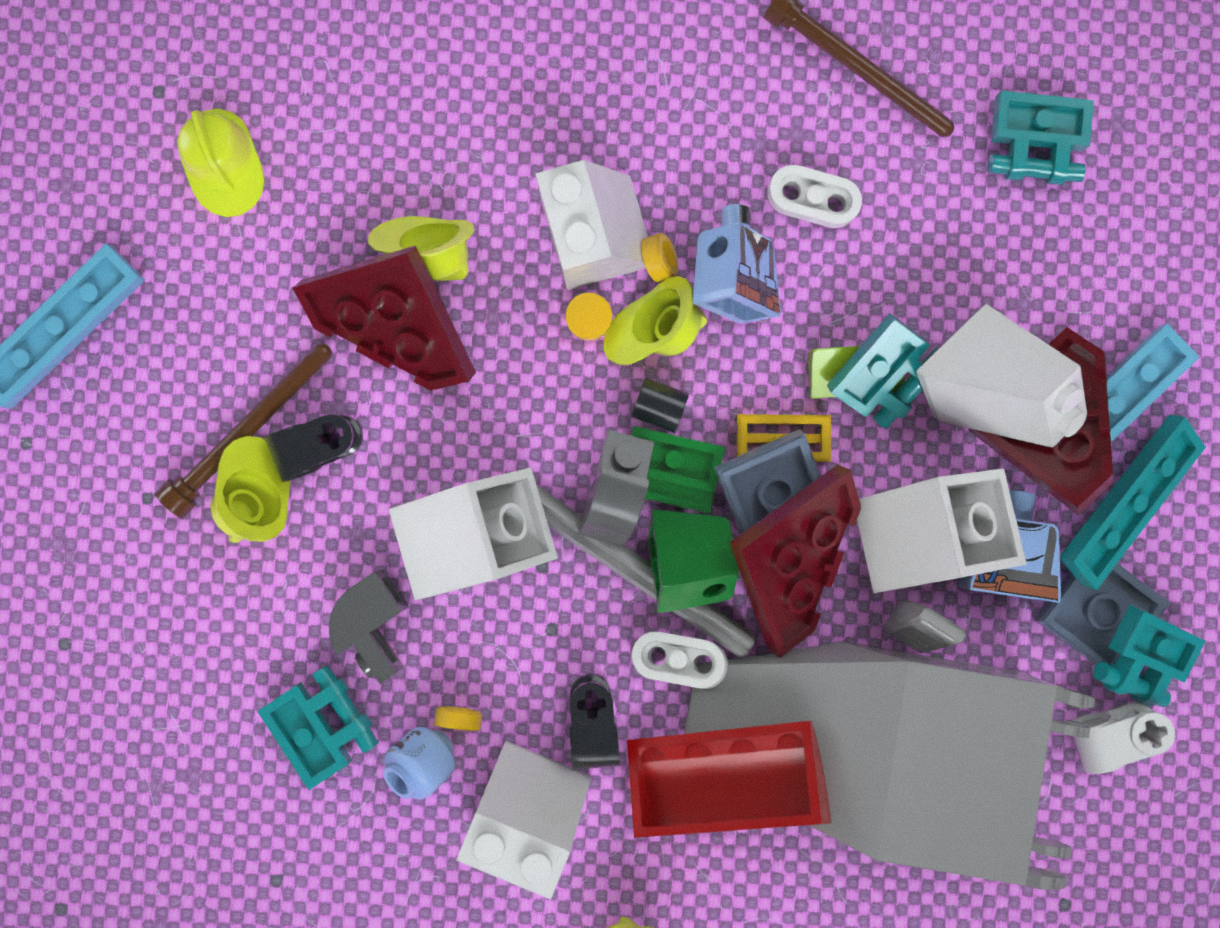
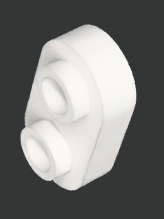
[767,165,862,228]
[632,632,728,689]

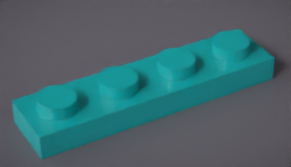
[1060,414,1206,591]

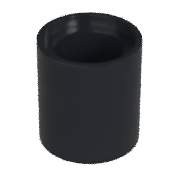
[631,377,689,433]

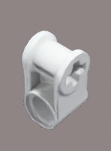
[1073,702,1175,774]

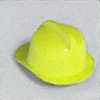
[177,109,265,217]
[368,216,475,281]
[603,276,708,365]
[210,436,291,543]

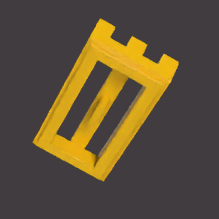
[736,414,831,462]

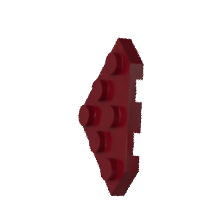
[292,245,476,391]
[968,327,1114,515]
[730,464,861,658]

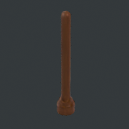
[763,0,955,137]
[154,343,332,519]

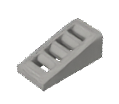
[884,599,967,652]

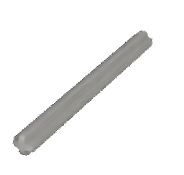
[537,486,755,657]

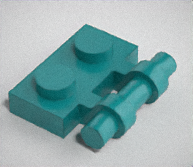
[987,90,1094,185]
[827,313,939,429]
[1093,605,1206,707]
[257,664,379,790]

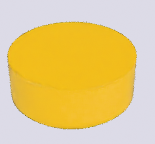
[641,232,678,283]
[566,293,612,341]
[433,706,483,731]

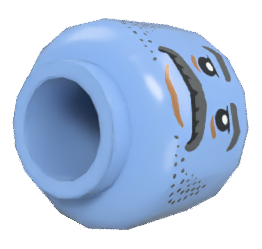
[383,727,455,799]

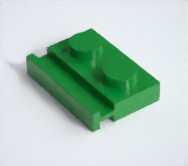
[631,426,725,514]

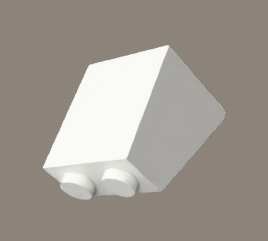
[535,160,648,291]
[916,304,1087,448]
[388,468,558,601]
[857,469,1027,594]
[456,741,591,900]

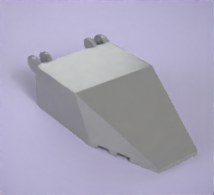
[684,641,1095,890]

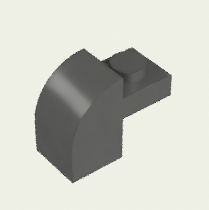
[578,429,654,546]
[329,569,409,684]

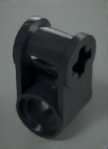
[265,414,363,482]
[569,674,620,770]

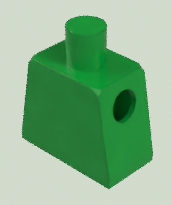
[648,510,740,613]

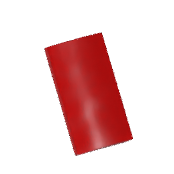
[627,721,832,838]

